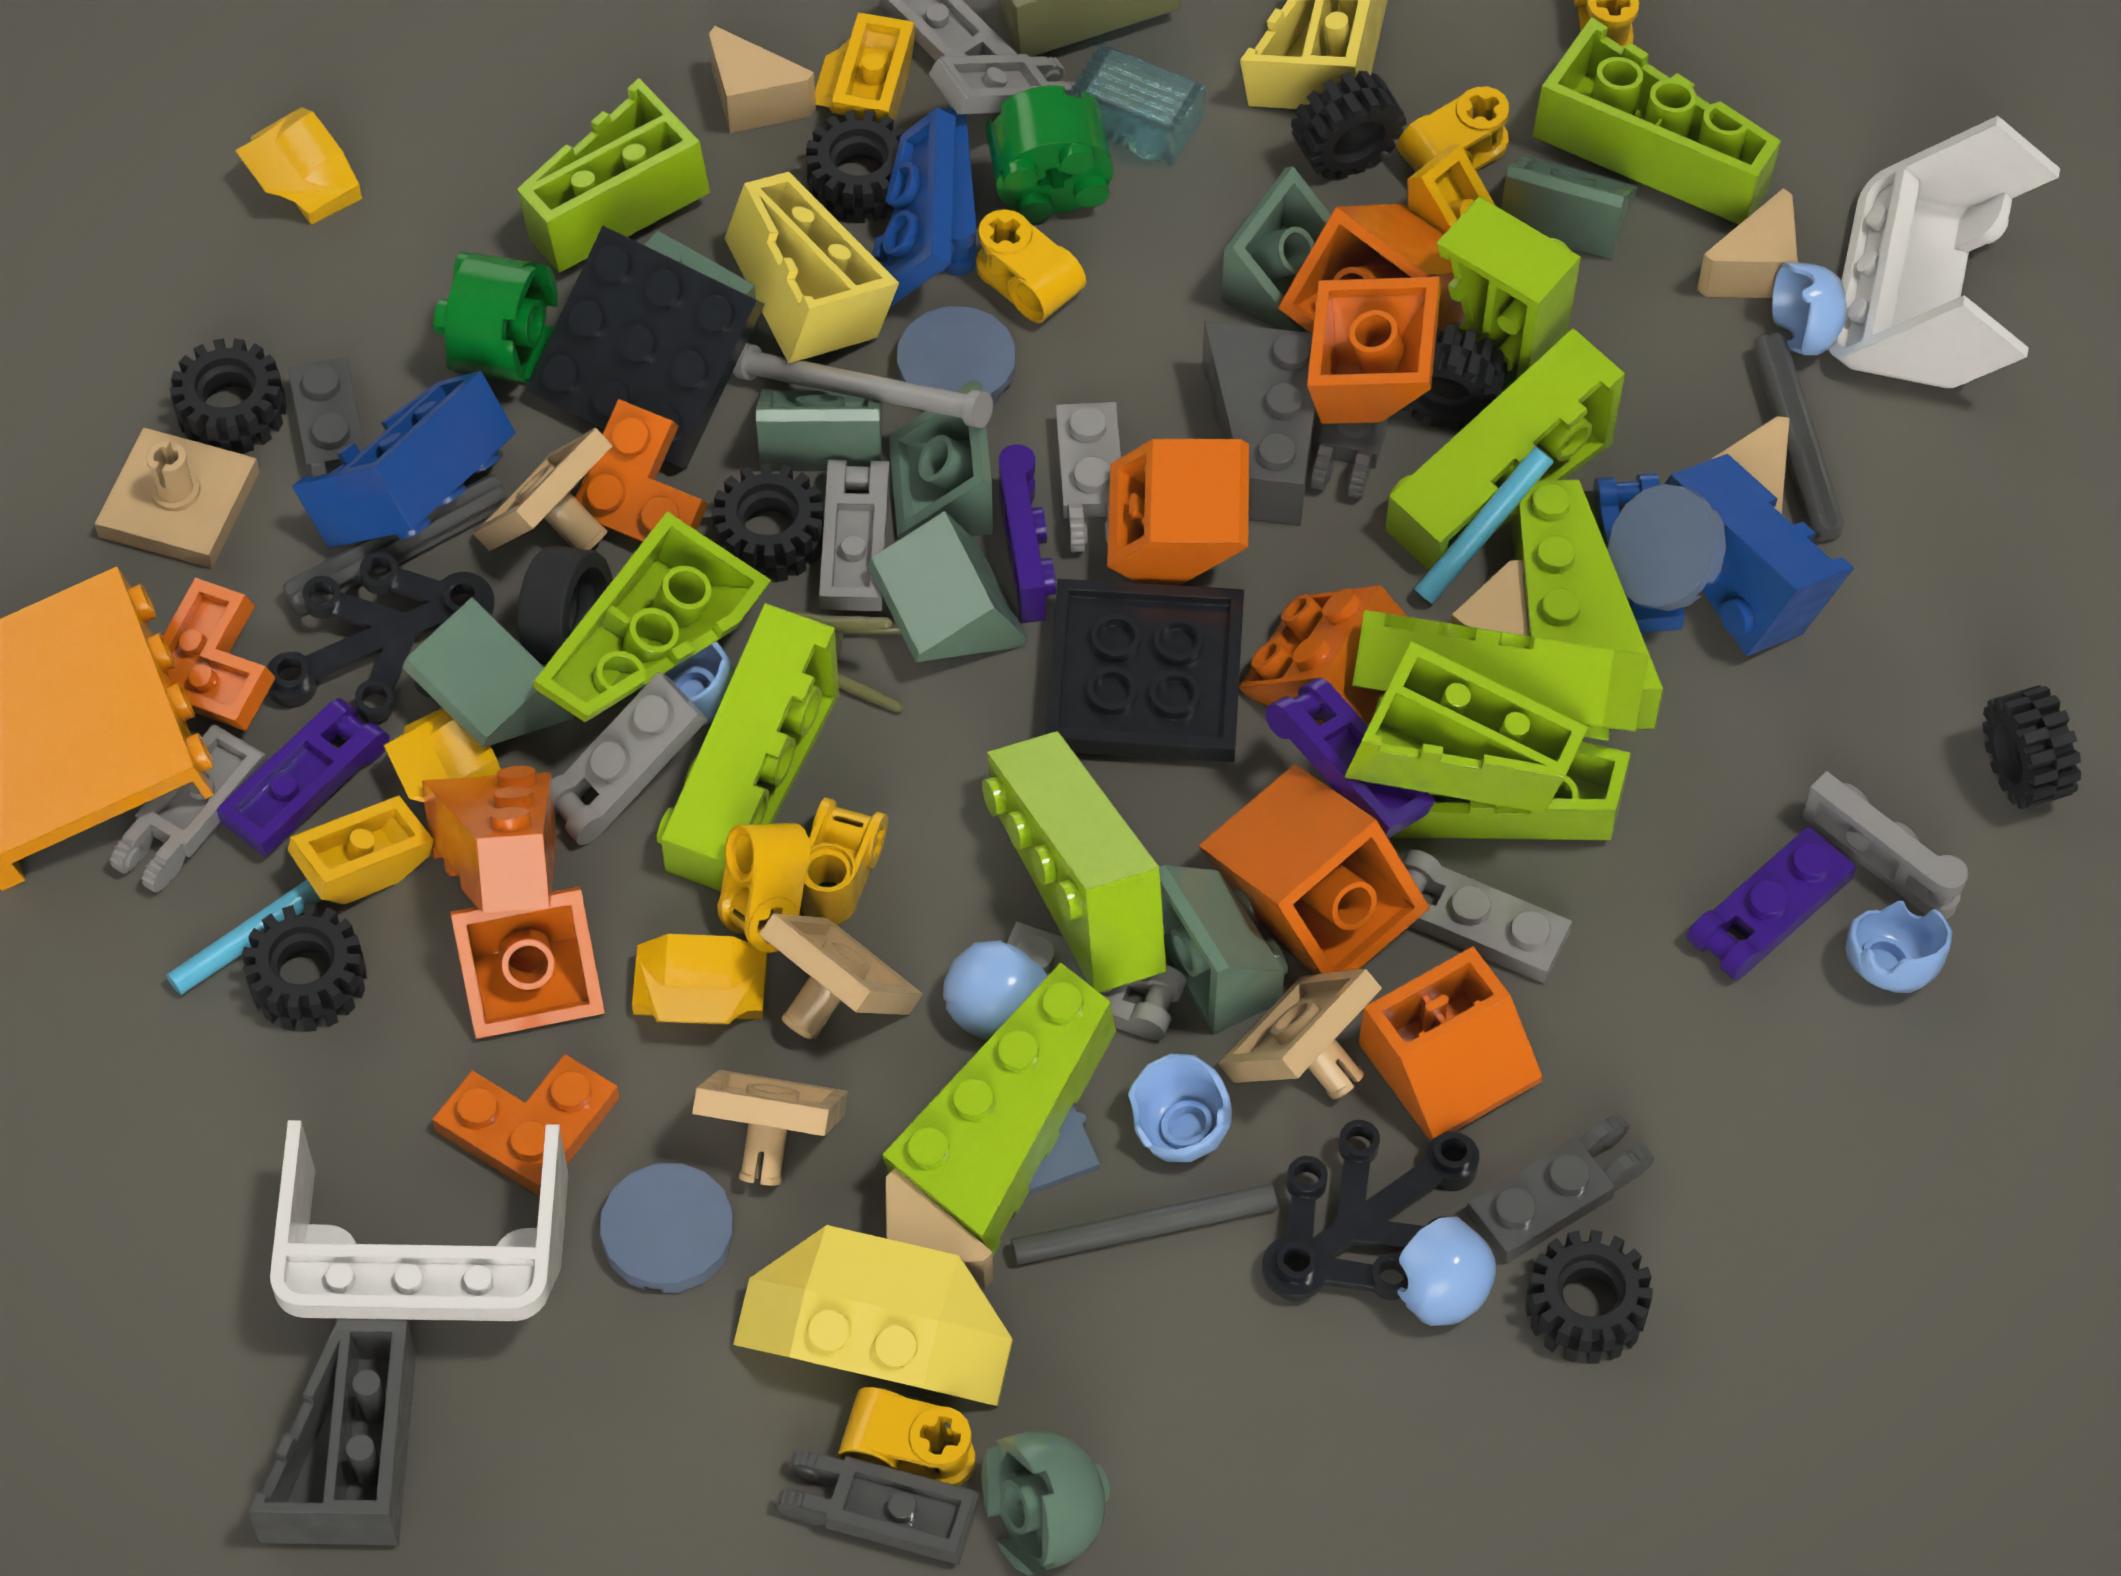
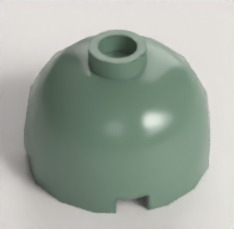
[981,1430,1110,1576]

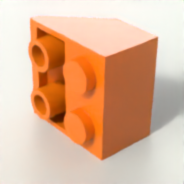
[1107,439,1249,586]
[1239,585,1408,726]
[1359,946,1543,1142]

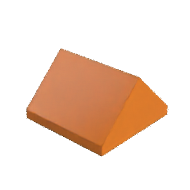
[450,886,605,1039]

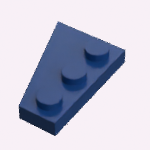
[872,108,957,308]

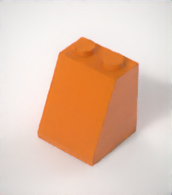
[1278,203,1464,333]
[1198,764,1430,974]

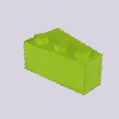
[517,78,710,273]
[1437,196,1581,393]
[1344,641,1588,813]

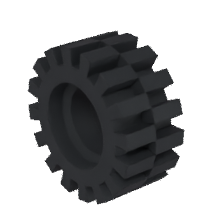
[1291,71,1407,179]
[806,110,906,223]
[1402,324,1507,430]
[170,338,287,454]
[712,463,824,582]
[1982,685,2081,809]
[242,904,367,1032]
[1525,1230,1653,1364]

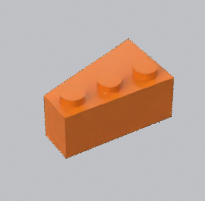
[422,766,557,914]

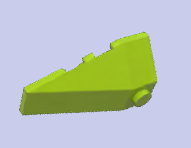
[532,511,771,722]

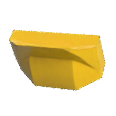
[815,12,915,123]
[235,107,362,225]
[1407,144,1495,234]
[383,708,501,803]
[287,795,434,905]
[632,934,768,1025]

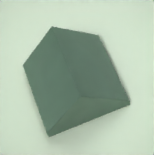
[1501,155,1638,260]
[1221,166,1331,332]
[888,380,993,538]
[756,389,883,471]
[867,511,1028,662]
[402,597,574,748]

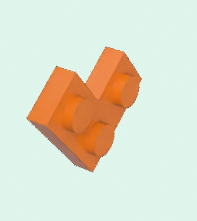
[575,399,708,543]
[163,577,276,731]
[432,1054,620,1196]

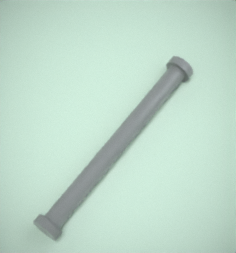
[733,343,993,428]

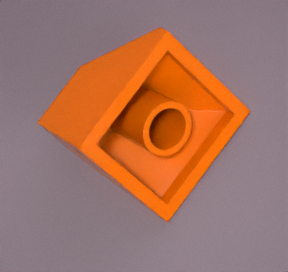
[1307,277,1441,424]

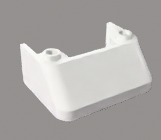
[1829,116,2060,389]
[270,1120,568,1321]

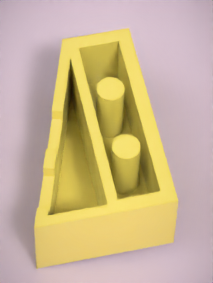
[1240,0,1388,109]
[724,172,899,364]

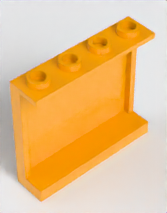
[0,566,214,891]

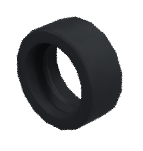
[517,546,613,665]

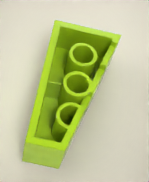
[1532,17,1781,225]
[1511,480,1663,730]
[882,962,1116,1257]

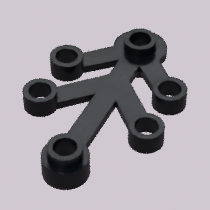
[267,551,495,723]
[1262,1120,1479,1301]

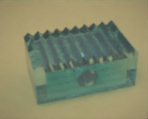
[1070,44,1206,166]

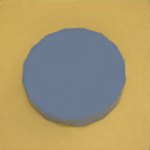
[897,306,1016,404]
[1607,484,1726,611]
[600,1163,734,1293]

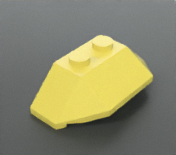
[733,1225,1014,1406]

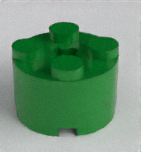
[985,85,1114,223]
[433,252,558,383]

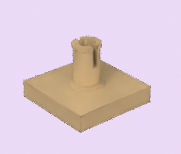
[95,427,260,569]
[472,428,613,551]
[759,913,923,1039]
[1218,969,1382,1099]
[692,1070,848,1186]

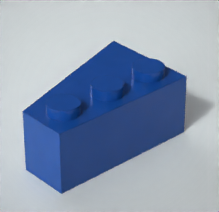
[292,371,516,548]
[1664,454,1854,657]

